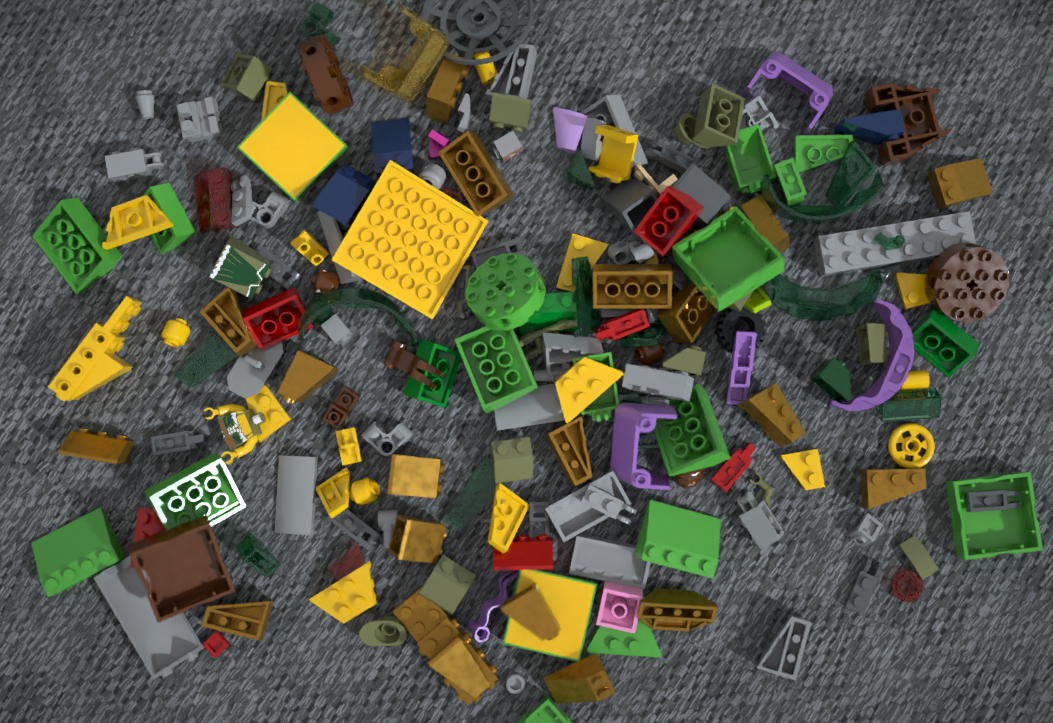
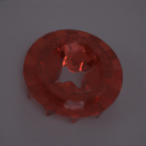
[891,571,923,602]

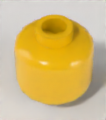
[161,318,190,348]
[349,477,380,505]

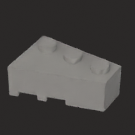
[485,43,537,102]
[542,332,604,376]
[622,364,694,402]
[756,614,811,680]

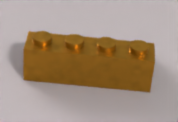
[438,131,515,217]
[593,264,672,309]

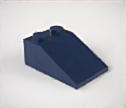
[834,109,905,145]
[371,118,415,178]
[312,164,376,225]

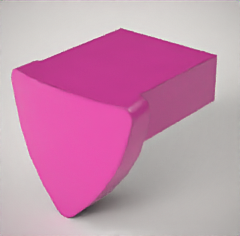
[428,130,450,159]

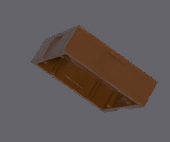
[128,515,235,623]

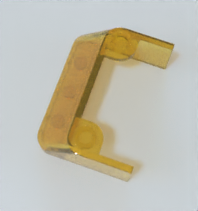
[360,2,449,101]

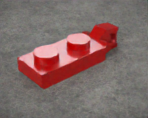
[594,309,650,340]
[710,443,756,492]

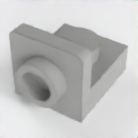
[849,513,883,547]

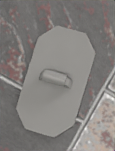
[227,341,284,399]

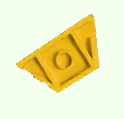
[102,195,174,250]
[555,356,624,424]
[309,561,377,624]

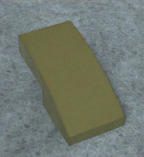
[899,535,939,580]

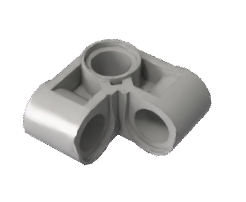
[249,191,290,229]
[607,235,655,264]
[361,421,414,456]

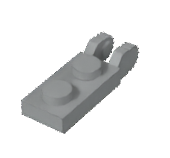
[231,175,252,227]
[580,484,637,525]

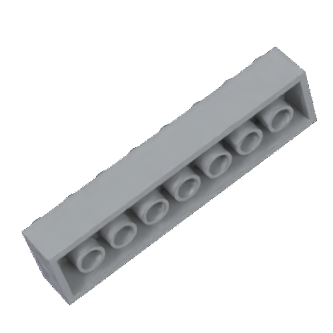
[813,211,976,277]

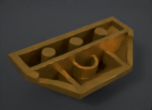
[637,589,718,631]

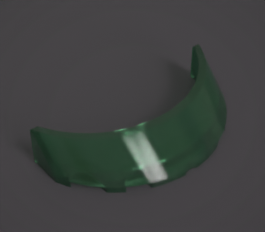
[761,174,885,223]
[764,269,883,321]
[298,288,418,347]

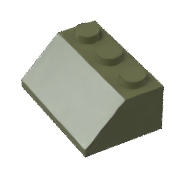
[693,83,745,147]

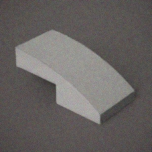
[457,93,471,136]
[581,117,606,161]

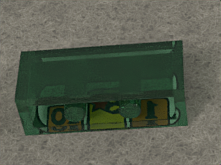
[876,388,942,423]

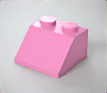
[596,581,643,633]

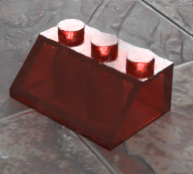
[193,167,238,233]

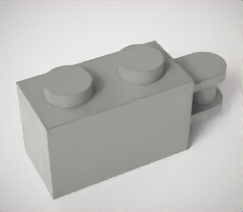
[105,148,164,182]
[737,491,785,549]

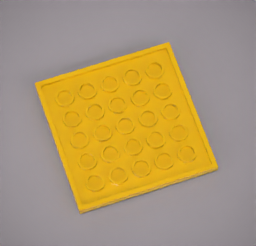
[331,160,488,319]

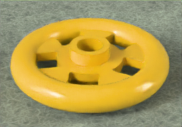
[888,423,935,469]

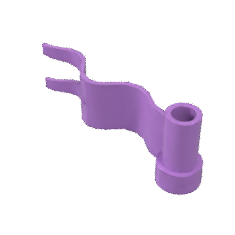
[467,570,519,642]

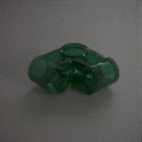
[301,2,339,48]

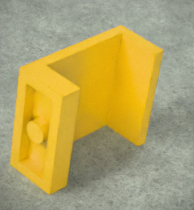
[588,125,638,183]

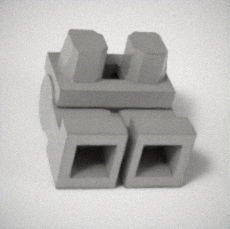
[176,96,224,142]

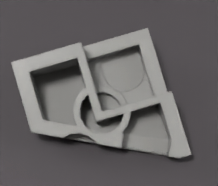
[740,94,779,130]

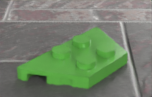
[586,619,662,658]

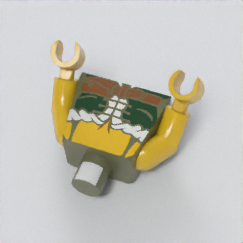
[203,404,266,465]

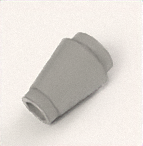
[135,90,155,119]

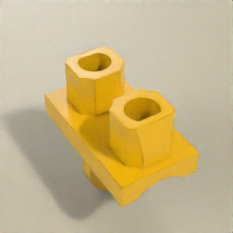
[290,230,329,266]
[335,427,362,465]

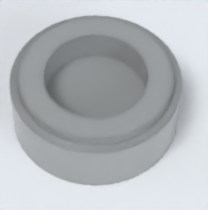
[506,673,525,694]

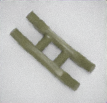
[518,319,584,362]

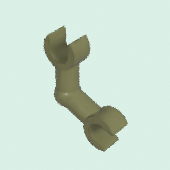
[749,472,773,509]

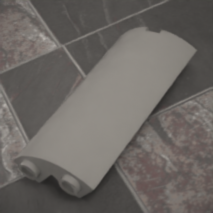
[94,556,204,680]

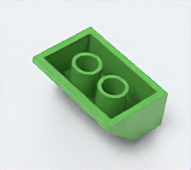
[143,183,196,254]

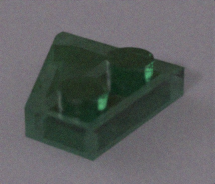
[620,321,666,346]

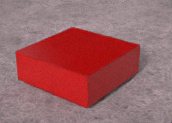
[202,630,231,658]

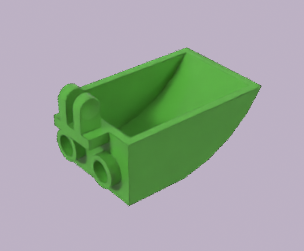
[724,124,777,195]
[573,352,619,422]

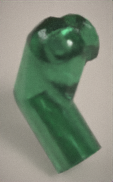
[874,232,905,250]

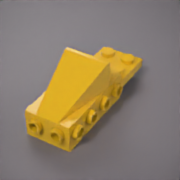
[48,296,142,401]

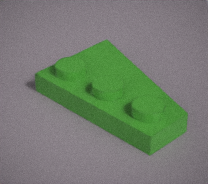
[794,135,853,172]

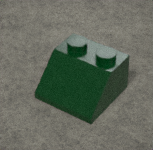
[810,358,852,403]

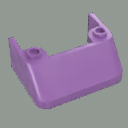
[742,52,833,135]
[610,403,677,490]

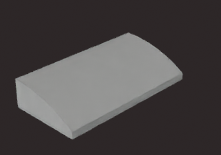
[494,383,573,431]
[275,455,318,535]
[545,470,631,542]
[569,534,651,589]

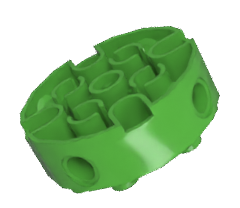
[465,253,546,331]

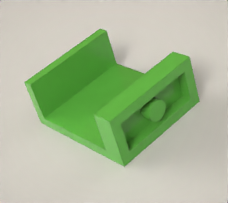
[774,158,807,207]

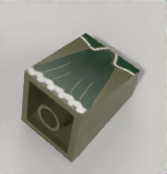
[209,235,272,299]

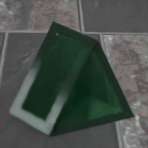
[566,150,595,191]

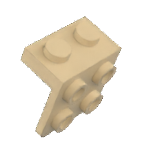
[633,163,678,198]

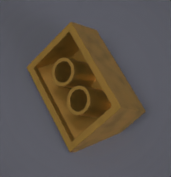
[58,428,134,464]

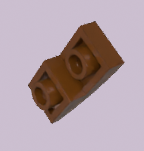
[322,385,361,429]

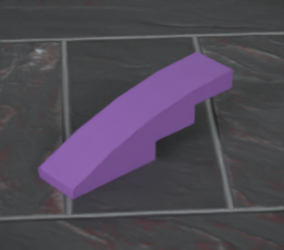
[726,331,757,405]

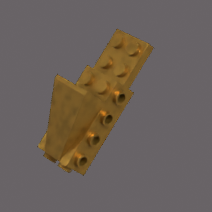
[393,586,499,705]

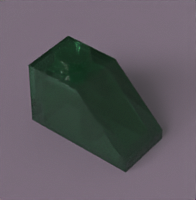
[236,533,281,578]

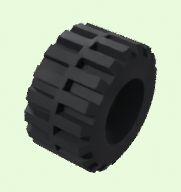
[715,307,767,353]

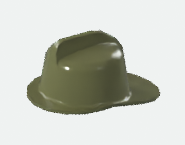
[672,113,710,149]
[359,615,407,646]

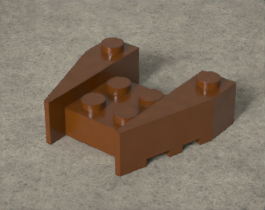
[864,83,951,166]

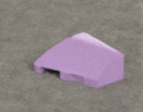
[553,107,588,155]

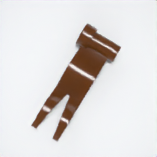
[383,339,443,390]

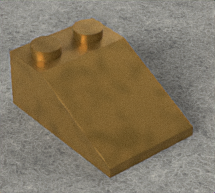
[927,158,993,210]
[658,282,716,343]
[543,653,615,704]

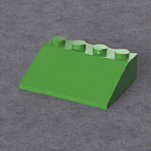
[32,198,123,295]
[454,326,538,414]
[654,384,730,476]
[144,453,246,530]
[634,499,721,578]
[32,507,127,597]

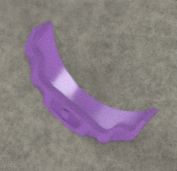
[830,298,914,412]

